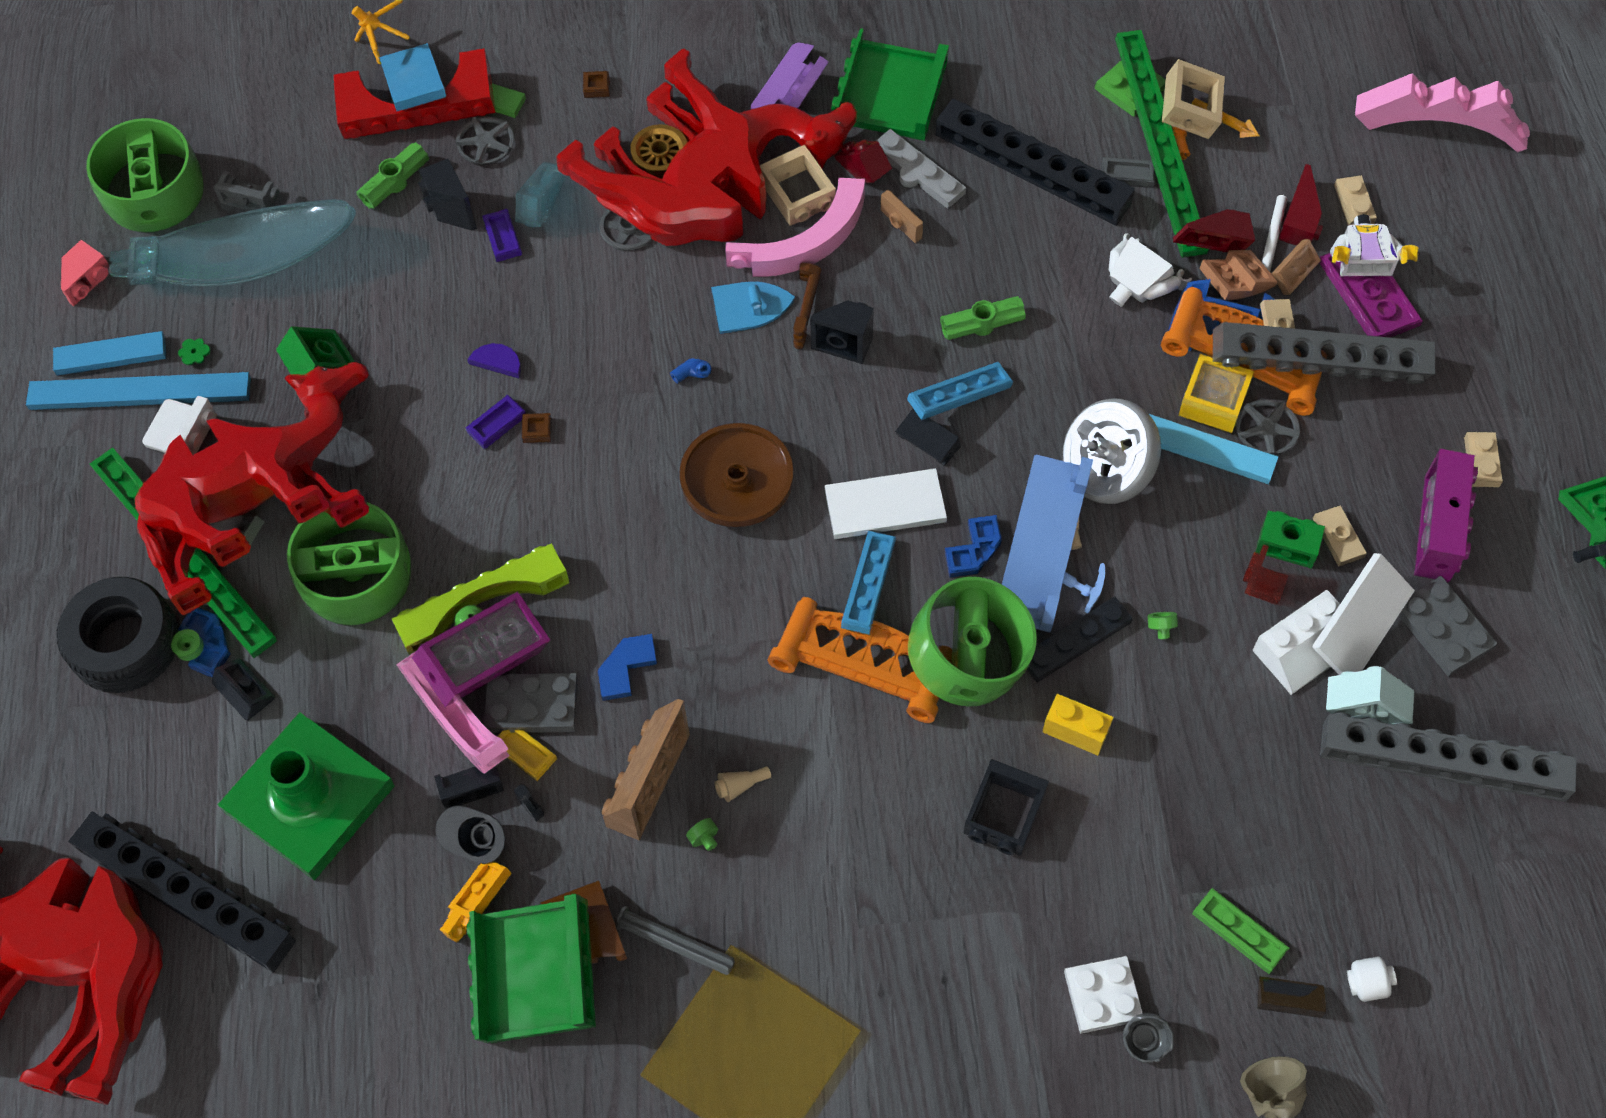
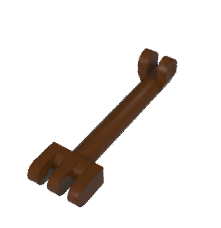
[793,262,822,349]

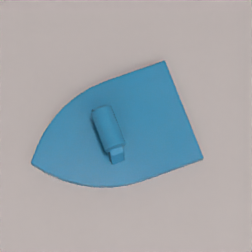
[711,282,795,334]

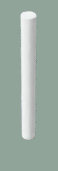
[1262,195,1288,272]

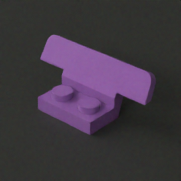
[751,43,829,109]

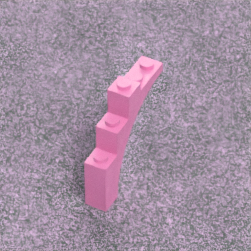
[1355,73,1530,152]

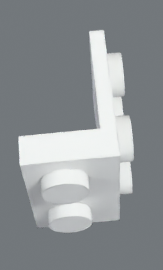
[142,396,217,455]

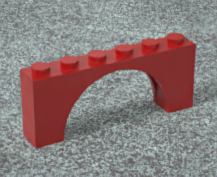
[333,48,496,139]

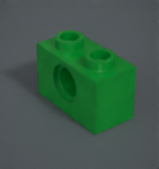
[1255,510,1325,569]

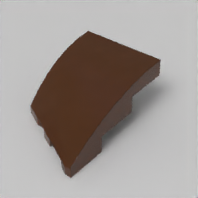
[540,880,627,963]

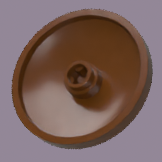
[679,423,794,527]

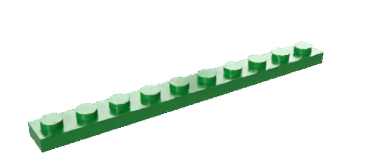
[1115,30,1209,258]
[90,447,278,659]

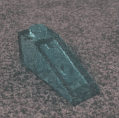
[515,162,566,228]

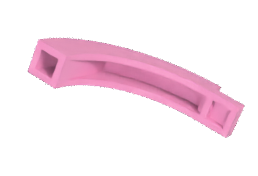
[725,178,865,277]
[396,651,509,774]

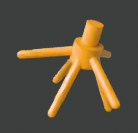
[351,0,410,64]

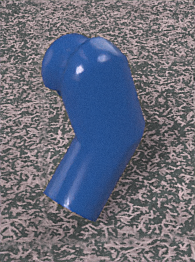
[670,358,712,384]

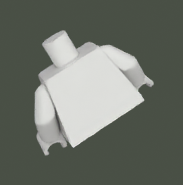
[1108,233,1192,307]

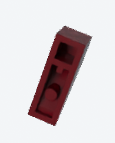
[1278,164,1323,246]
[1172,209,1255,252]

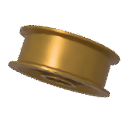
[631,124,687,179]

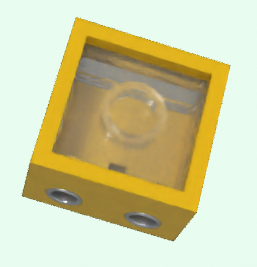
[1178,354,1254,433]

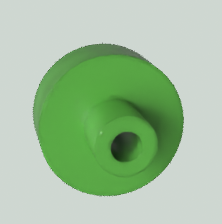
[1147,612,1178,639]
[171,629,204,661]
[686,818,718,851]

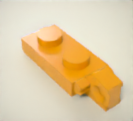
[440,861,512,943]

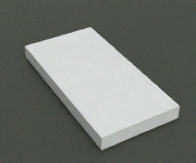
[825,468,947,539]
[1312,553,1415,675]

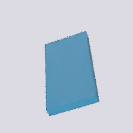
[379,43,446,111]

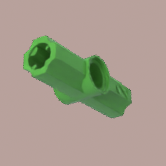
[356,142,429,209]
[940,296,1026,340]

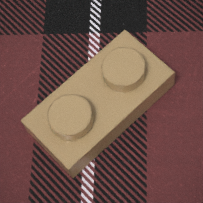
[1334,175,1377,226]
[1464,432,1503,487]

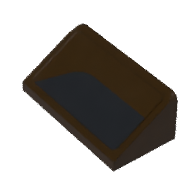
[1257,976,1326,1018]

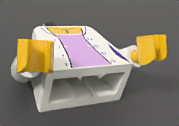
[1330,214,1419,276]

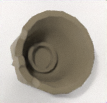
[1240,1057,1307,1118]

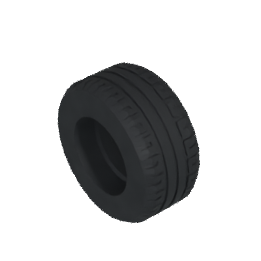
[56,576,179,693]

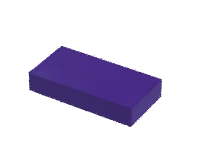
[482,209,522,262]
[465,395,526,450]

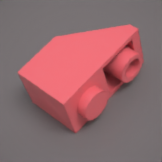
[61,240,112,306]

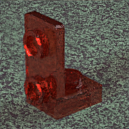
[1243,544,1288,605]

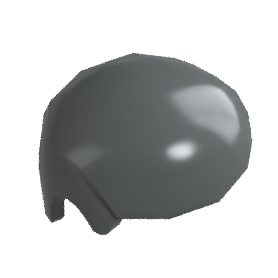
[1122,1013,1174,1063]

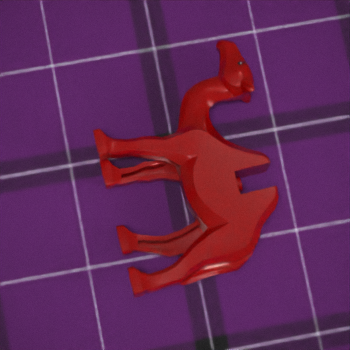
[556,48,857,246]
[135,362,369,615]
[0,846,163,1105]

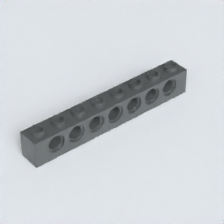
[1213,322,1435,384]
[1320,712,1577,802]

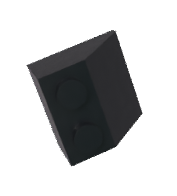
[418,158,477,231]
[810,300,874,364]

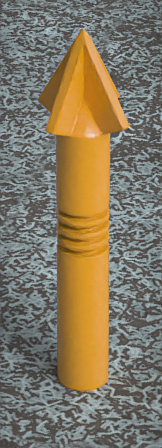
[1192,98,1260,138]

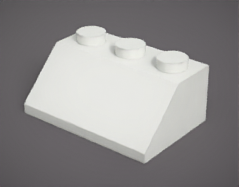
[1253,590,1340,695]

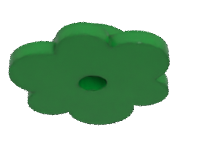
[178,338,211,366]

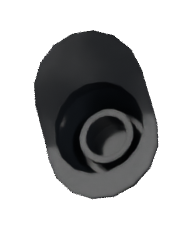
[436,806,506,864]

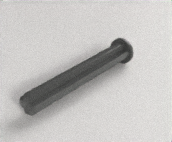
[615,906,735,975]

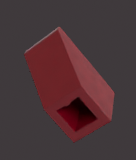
[834,140,893,183]

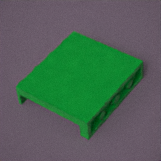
[831,28,949,141]
[467,894,596,1044]

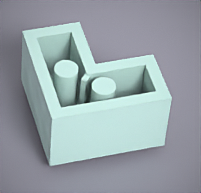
[1326,666,1414,725]

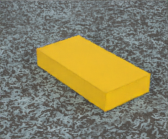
[497,730,557,781]

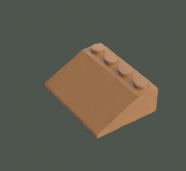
[602,699,690,840]

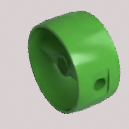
[87,118,204,232]
[287,502,411,625]
[908,577,1037,706]

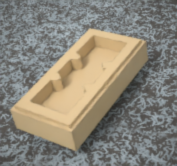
[1260,299,1299,355]
[1313,505,1367,567]

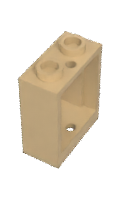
[1162,59,1225,139]
[760,145,836,226]

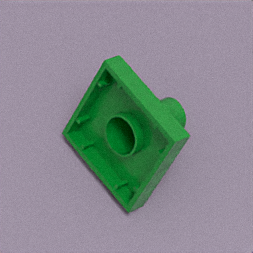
[217,712,395,881]

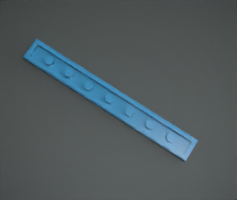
[26,372,251,410]

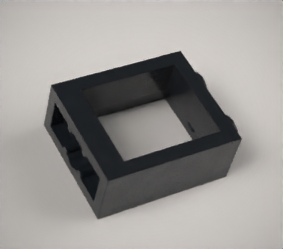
[963,759,1049,856]

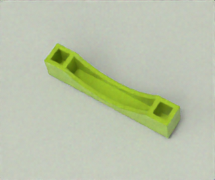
[392,543,570,655]

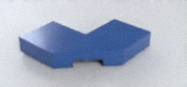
[945,515,1002,578]
[178,608,231,678]
[598,634,657,701]

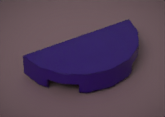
[467,343,521,378]

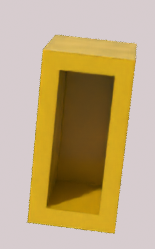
[1042,694,1113,756]

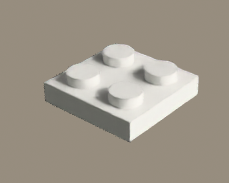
[1064,956,1143,1034]

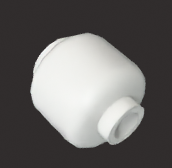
[1347,957,1397,1002]

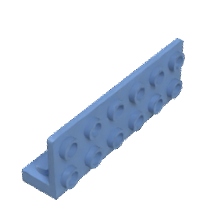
[1002,455,1093,632]

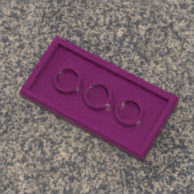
[1319,253,1423,338]

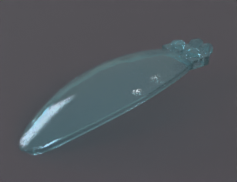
[108,199,356,287]

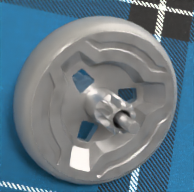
[1062,398,1161,504]

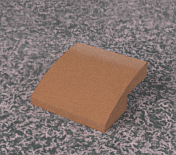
[1199,250,1278,300]

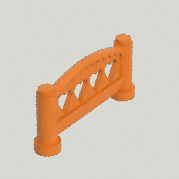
[1161,287,1327,416]
[767,597,952,723]

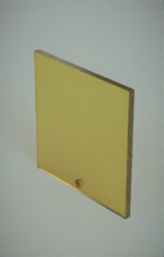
[640,945,861,1118]

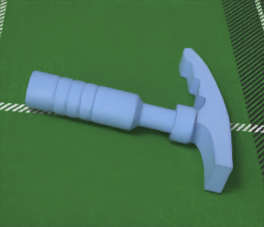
[1063,563,1105,613]

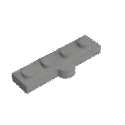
[876,129,966,209]

